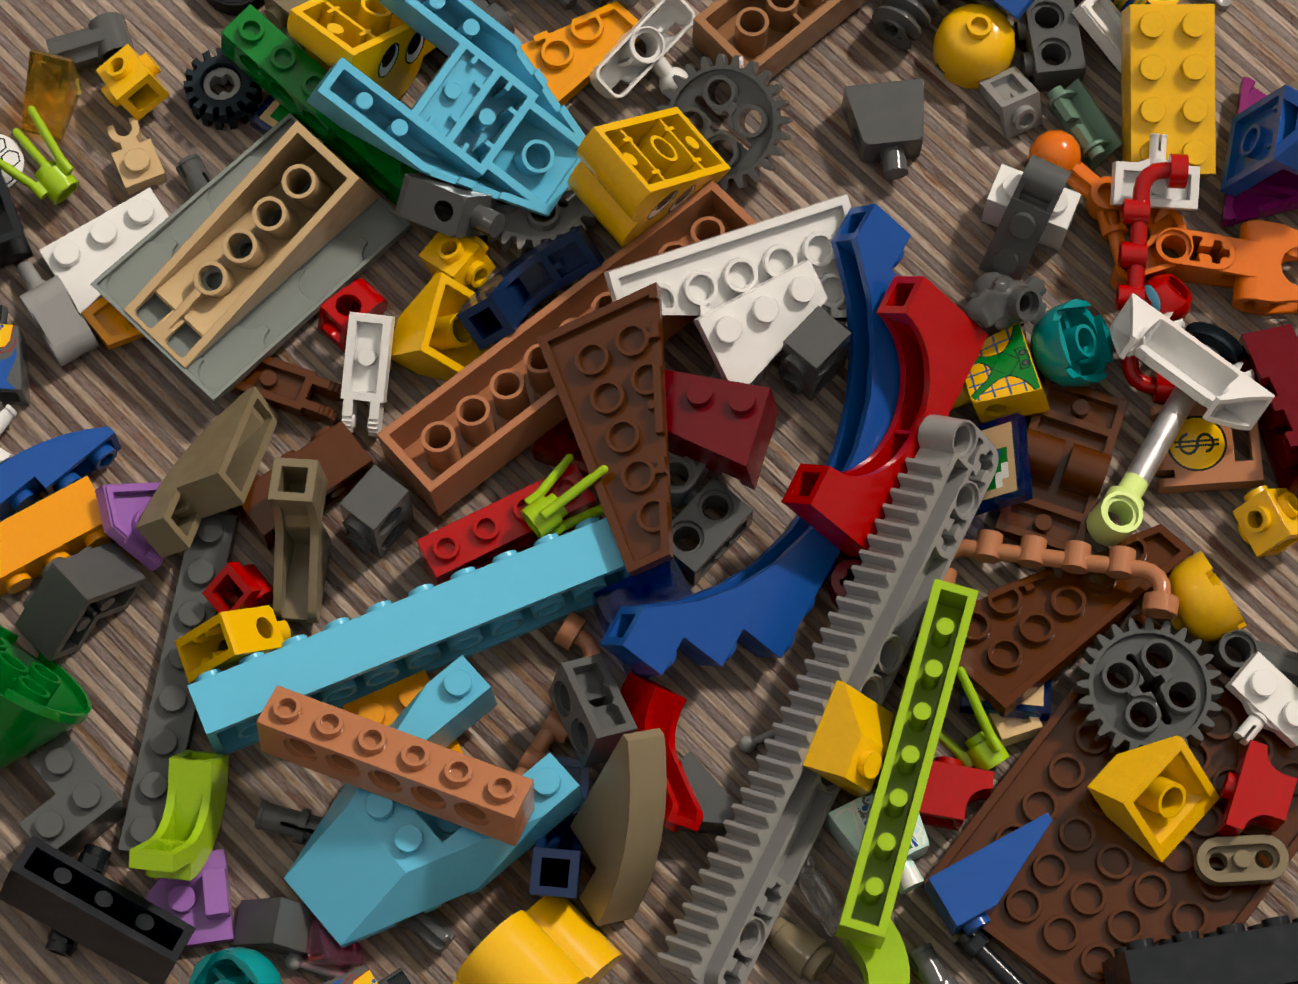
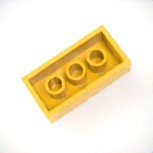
[1121,4,1216,178]

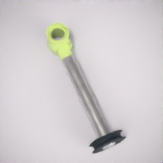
[1086,322,1244,546]

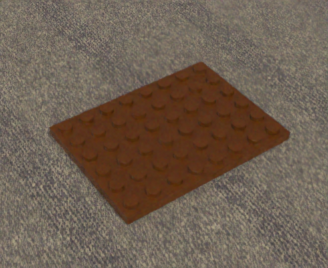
[921,609,1298,984]

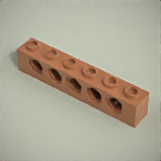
[256,685,535,847]

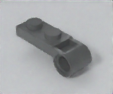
[979,154,1071,280]

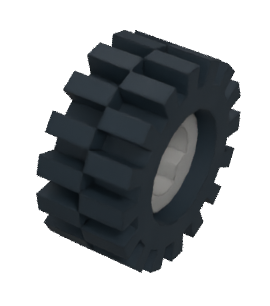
[183,48,263,130]

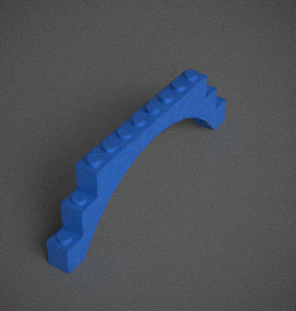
[600,204,911,676]

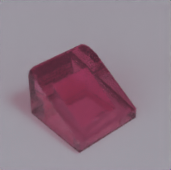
[307,915,363,969]

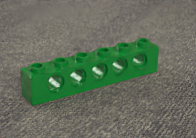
[221,4,419,206]

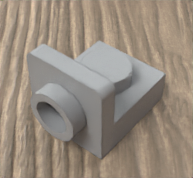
[979,66,1043,139]

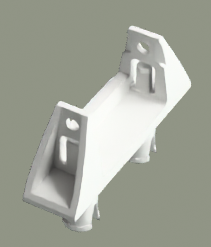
[1110,293,1275,431]

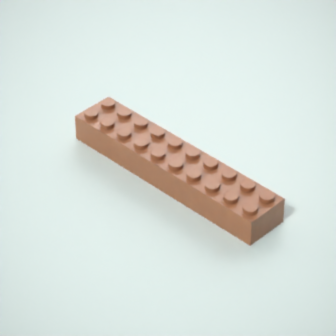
[377,180,757,516]

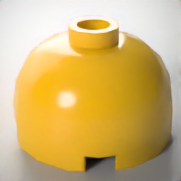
[932,4,1015,89]
[1168,550,1247,642]

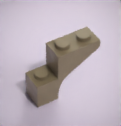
[268,457,331,624]

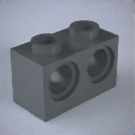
[1014,0,1086,92]
[779,306,851,401]
[340,464,414,559]
[665,477,753,586]
[548,653,638,768]

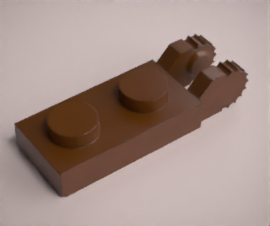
[230,356,344,425]

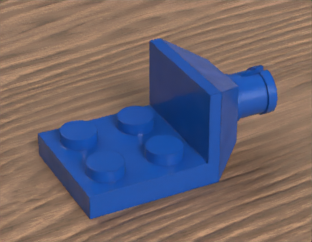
[1220,84,1298,197]

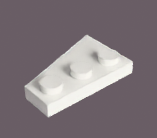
[39,187,169,314]
[694,260,829,384]

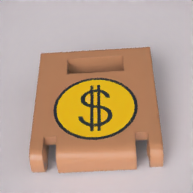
[1149,403,1264,494]

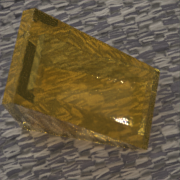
[21,49,83,141]

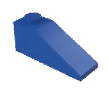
[924,812,1053,936]

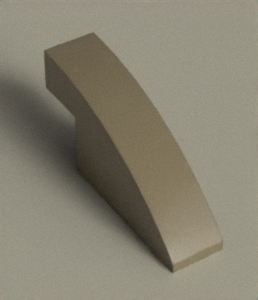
[136,386,279,558]
[570,728,667,926]

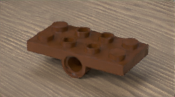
[994,378,1129,551]

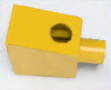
[175,605,291,683]

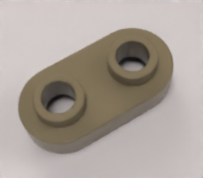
[1194,834,1289,886]

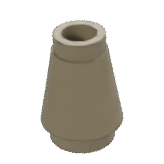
[767,917,835,982]

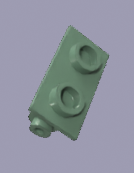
[1048,78,1124,170]

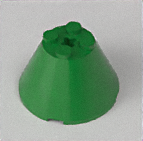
[0,625,92,770]

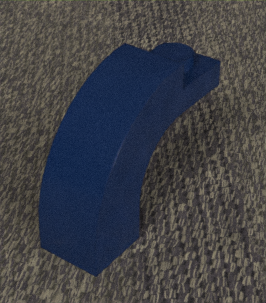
[456,225,605,350]
[529,755,591,898]

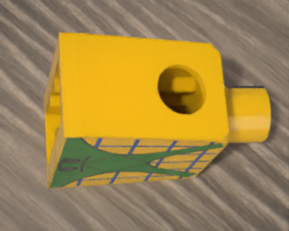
[951,323,1050,424]

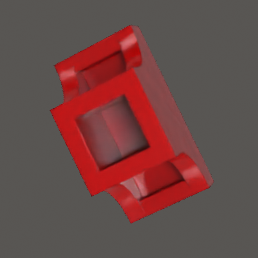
[1217,740,1297,837]
[919,756,995,831]

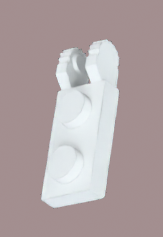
[340,312,395,437]

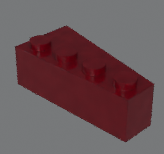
[1238,324,1298,499]
[665,370,779,490]

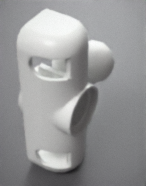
[589,0,696,100]

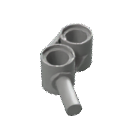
[17,261,99,367]

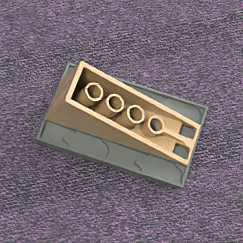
[90,113,413,402]

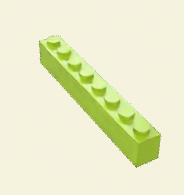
[835,578,979,949]

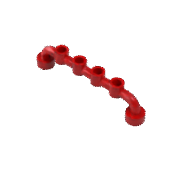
[1112,153,1189,404]

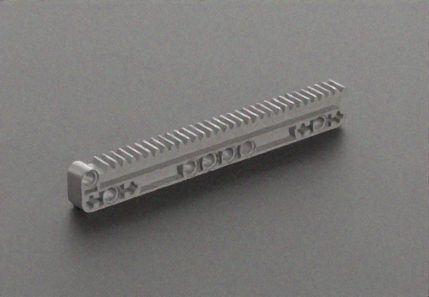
[657,414,999,984]

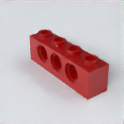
[417,463,596,586]

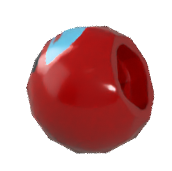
[1144,273,1192,321]

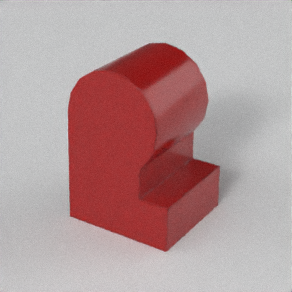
[318,278,388,352]
[202,561,273,613]

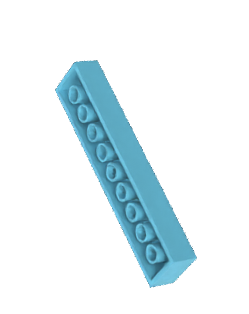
[187,517,632,754]

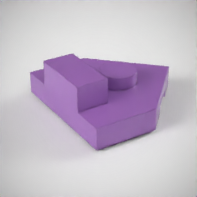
[95,482,166,571]
[144,849,234,948]

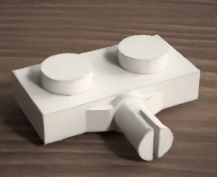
[1110,133,1200,211]
[1225,652,1298,748]

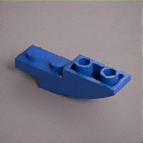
[0,426,121,522]

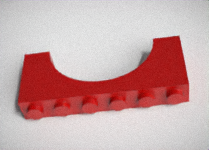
[781,276,988,558]

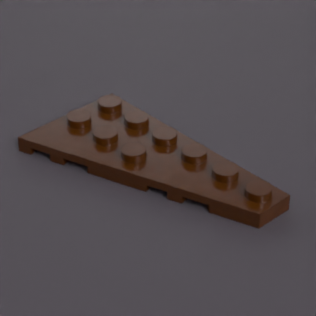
[537,282,674,577]
[915,524,1194,717]

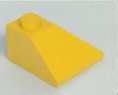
[391,272,495,381]
[803,680,893,797]
[1087,735,1220,862]

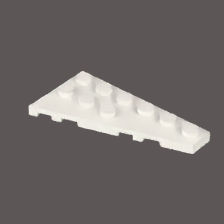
[604,194,851,318]

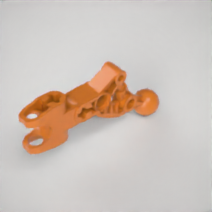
[1028,130,1298,316]

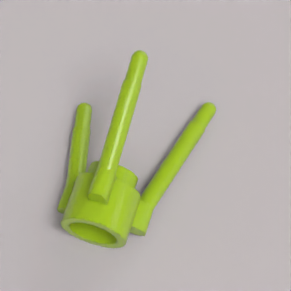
[0,105,80,205]
[520,454,608,538]
[939,666,1010,770]

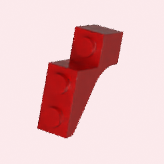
[620,672,703,832]

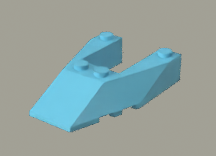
[307,0,586,217]
[284,655,585,948]

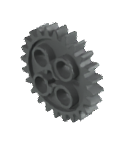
[657,53,793,191]
[1073,617,1224,753]

